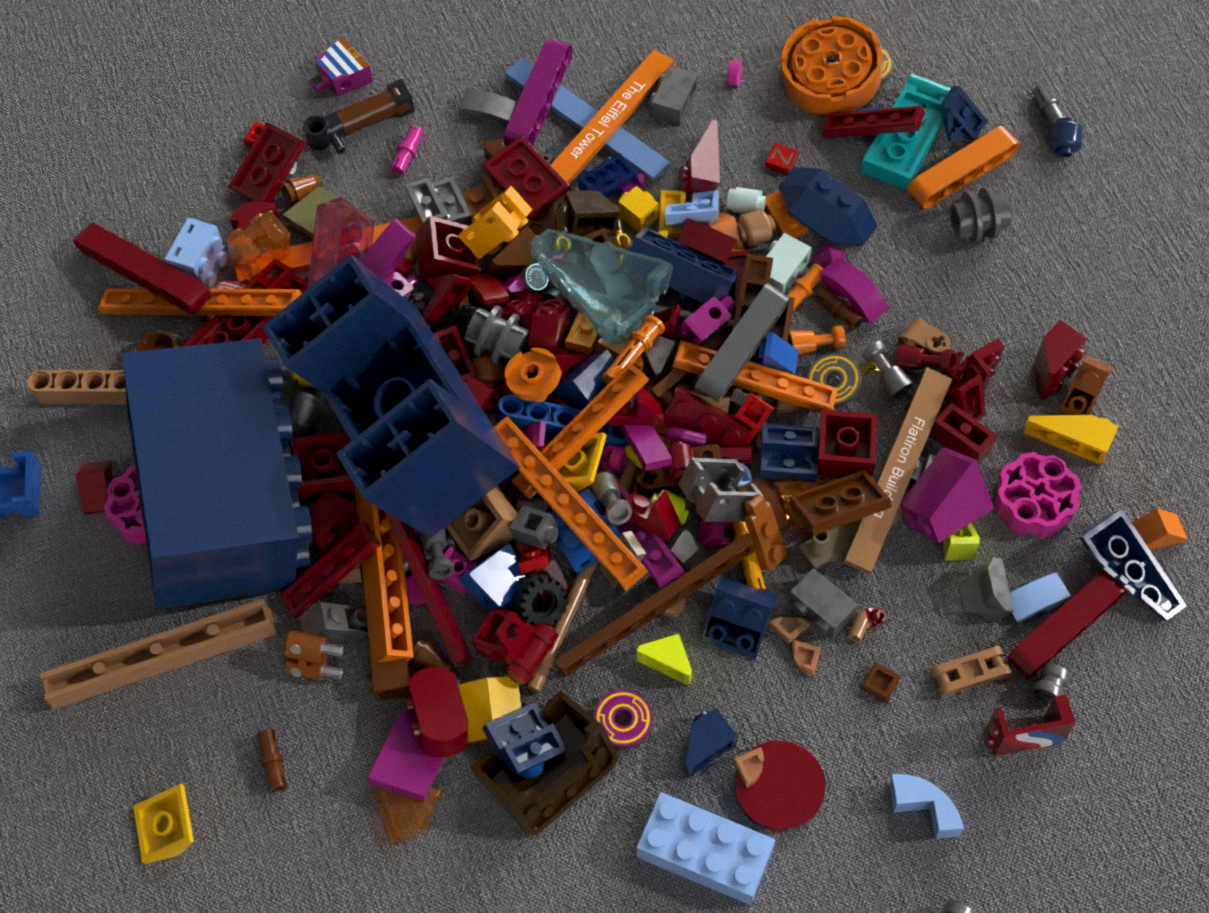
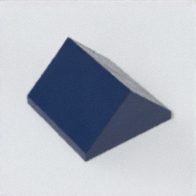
[553,349,615,409]

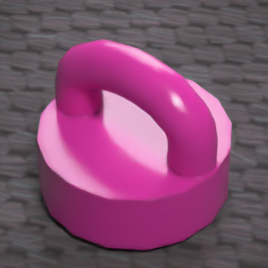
[603,445,629,474]

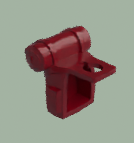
[471,608,558,685]

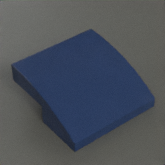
[760,424,818,482]
[482,702,568,775]

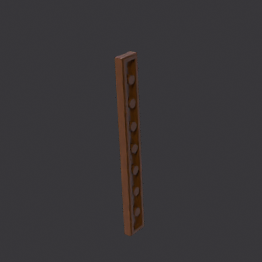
[554,532,754,678]

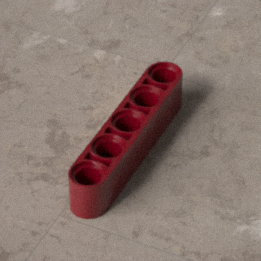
[1007,570,1128,679]

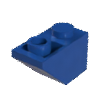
[758,332,799,375]

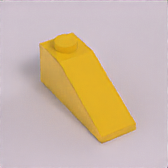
[1023,415,1118,465]

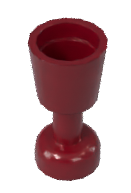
[896,344,957,374]

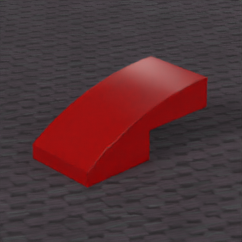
[734,393,774,448]

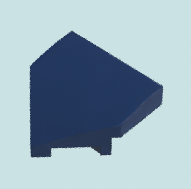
[941,86,988,141]

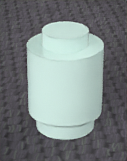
[727,187,766,214]

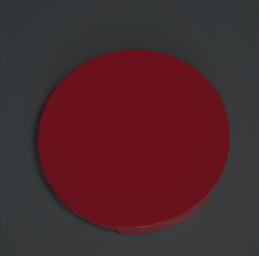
[734,740,826,832]

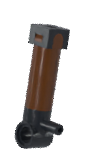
[303,79,415,154]

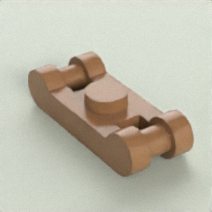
[930,646,1013,698]

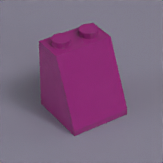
[900,448,994,543]

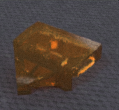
[372,786,443,845]

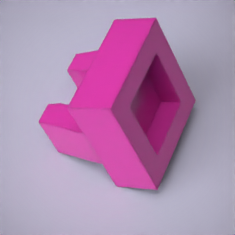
[699,520,731,550]

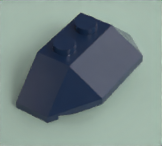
[779,167,878,246]

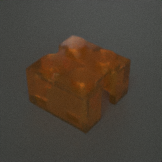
[227,210,290,282]

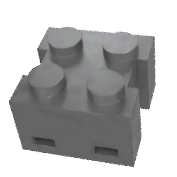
[678,458,763,522]

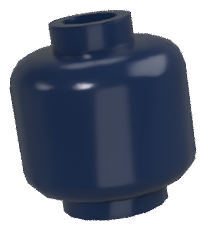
[1049,117,1083,158]

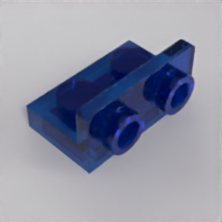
[578,153,638,198]

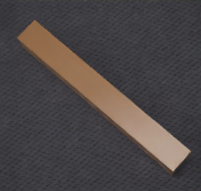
[40,599,278,710]

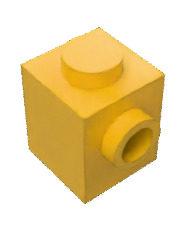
[618,186,659,232]

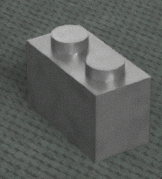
[649,65,698,126]
[789,568,858,639]

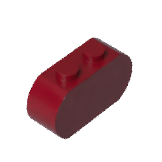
[404,667,469,757]

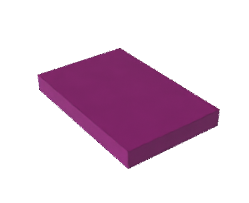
[367,707,445,802]

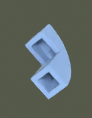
[889,774,964,839]

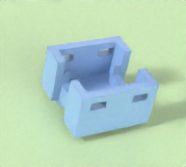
[165,217,228,289]

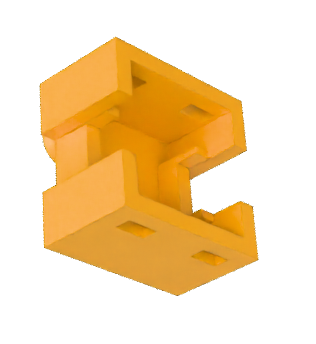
[458,186,532,259]

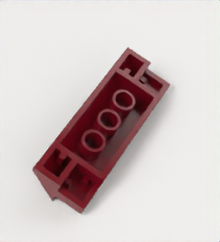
[182,258,312,347]

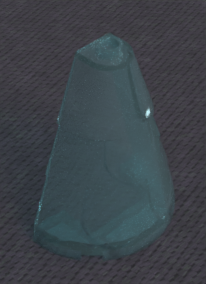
[530,229,673,344]

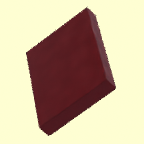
[228,122,307,203]
[482,136,570,220]

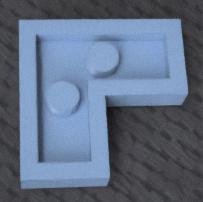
[665,190,719,226]

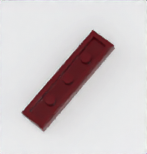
[822,106,925,138]
[279,522,381,618]

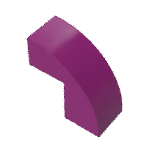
[819,258,889,324]

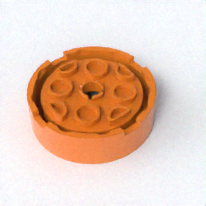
[782,16,882,116]

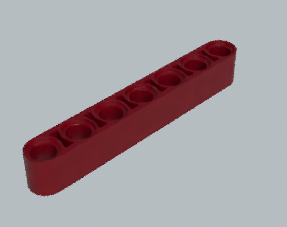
[73,222,213,316]

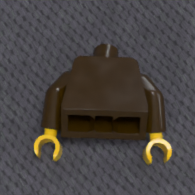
[553,187,630,254]

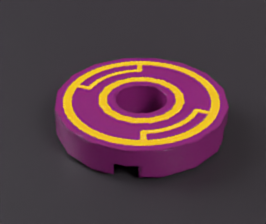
[594,690,653,749]

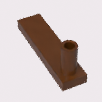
[649,329,729,409]

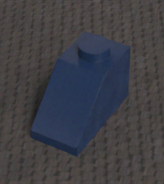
[685,707,738,778]

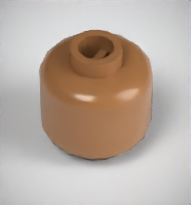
[737,209,776,247]

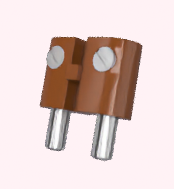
[286,630,344,681]

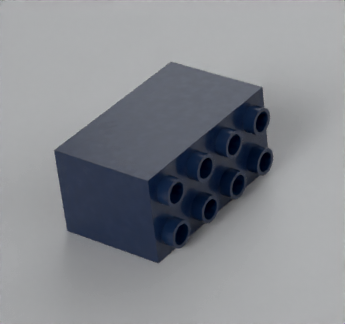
[122,338,312,609]

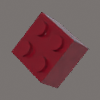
[415,216,481,278]
[817,410,877,477]
[292,431,355,502]

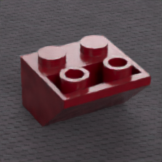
[1034,320,1087,401]

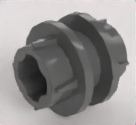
[950,187,1012,243]
[464,305,529,365]

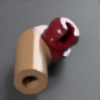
[848,607,887,642]

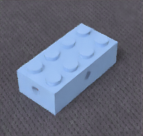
[637,792,776,905]

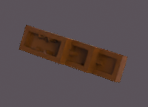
[732,254,773,357]

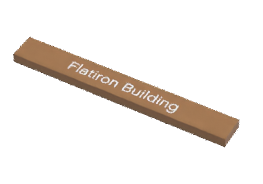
[843,368,952,574]

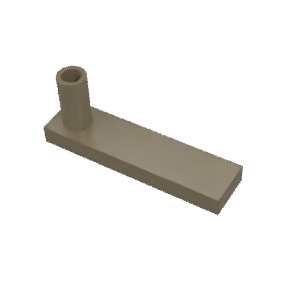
[798,505,904,571]

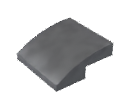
[405,177,471,224]

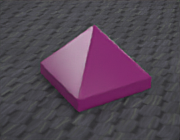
[811,242,846,269]

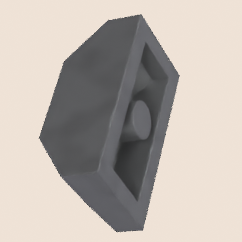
[959,557,1014,623]

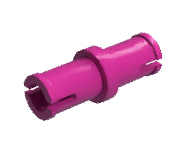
[389,125,424,176]

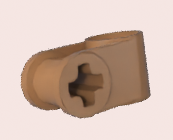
[897,318,951,367]

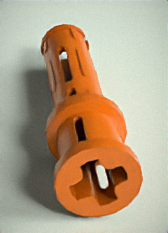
[602,315,665,384]

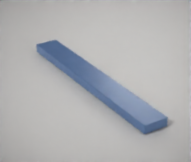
[505,58,670,183]

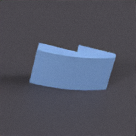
[1010,572,1072,623]

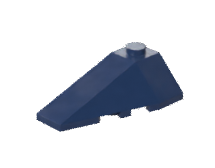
[1079,509,1187,621]

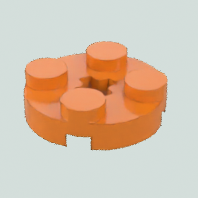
[505,348,562,403]

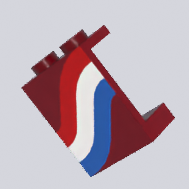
[984,695,1076,756]

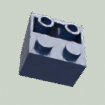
[701,577,778,659]

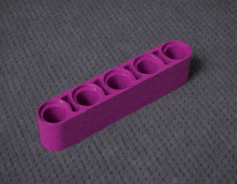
[504,39,573,146]

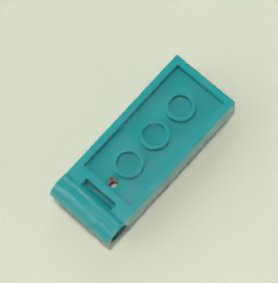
[861,73,951,190]

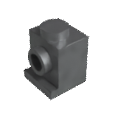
[509,505,559,550]

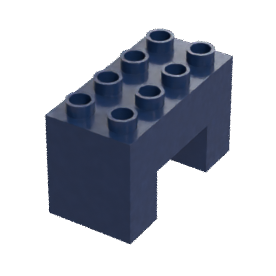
[262,254,520,538]

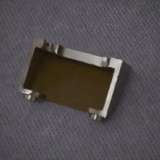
[470,691,618,835]

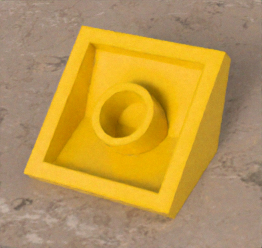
[558,432,607,493]
[459,677,521,744]
[133,784,194,864]

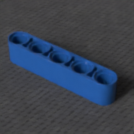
[496,395,628,453]

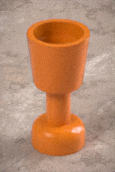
[788,325,846,356]

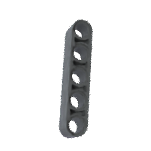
[695,283,790,403]

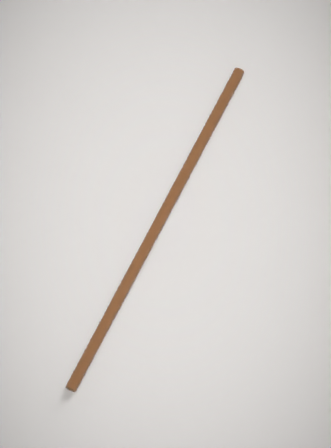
[527,302,701,693]

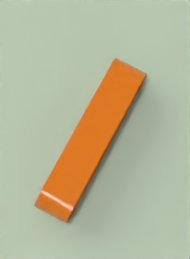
[907,126,1020,209]

